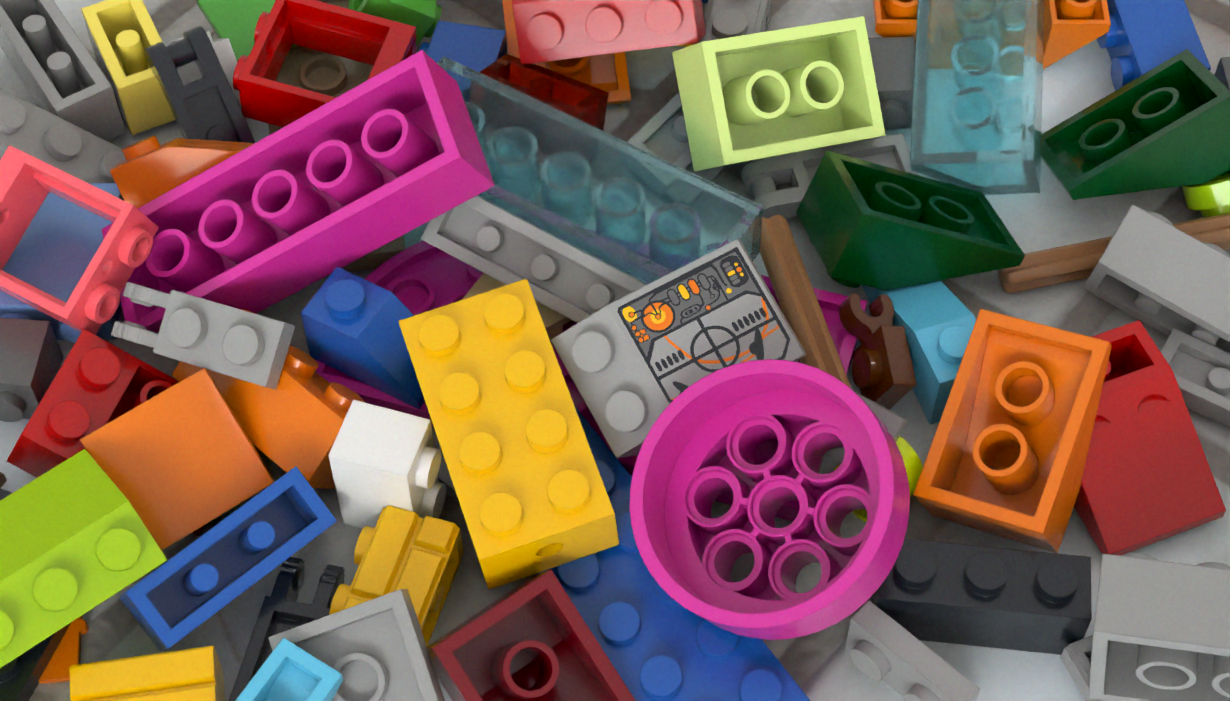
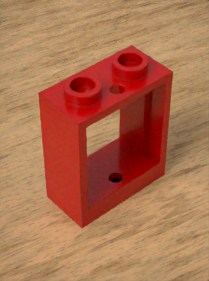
[233,0,416,127]

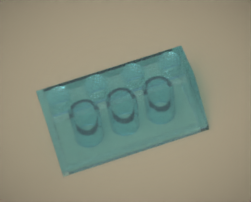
[910,0,1045,195]

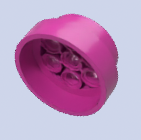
[630,359,910,640]

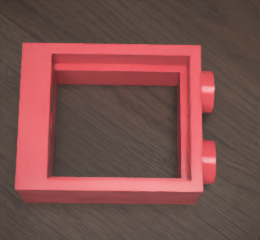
[0,145,159,335]

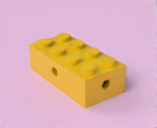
[398,278,619,590]

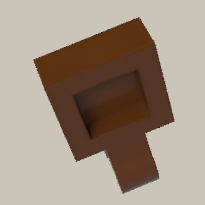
[839,293,917,409]

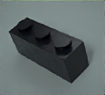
[871,538,1092,655]

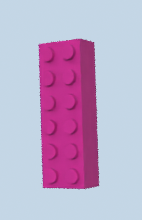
[101,50,495,333]

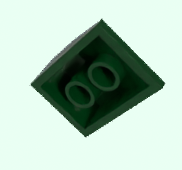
[1030,49,1230,200]
[796,150,1025,290]

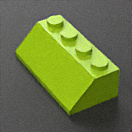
[0,449,167,668]

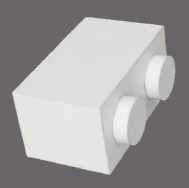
[328,400,446,529]

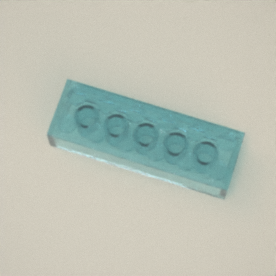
[437,56,764,284]

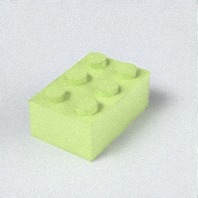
[672,16,886,172]

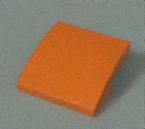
[80,368,275,550]

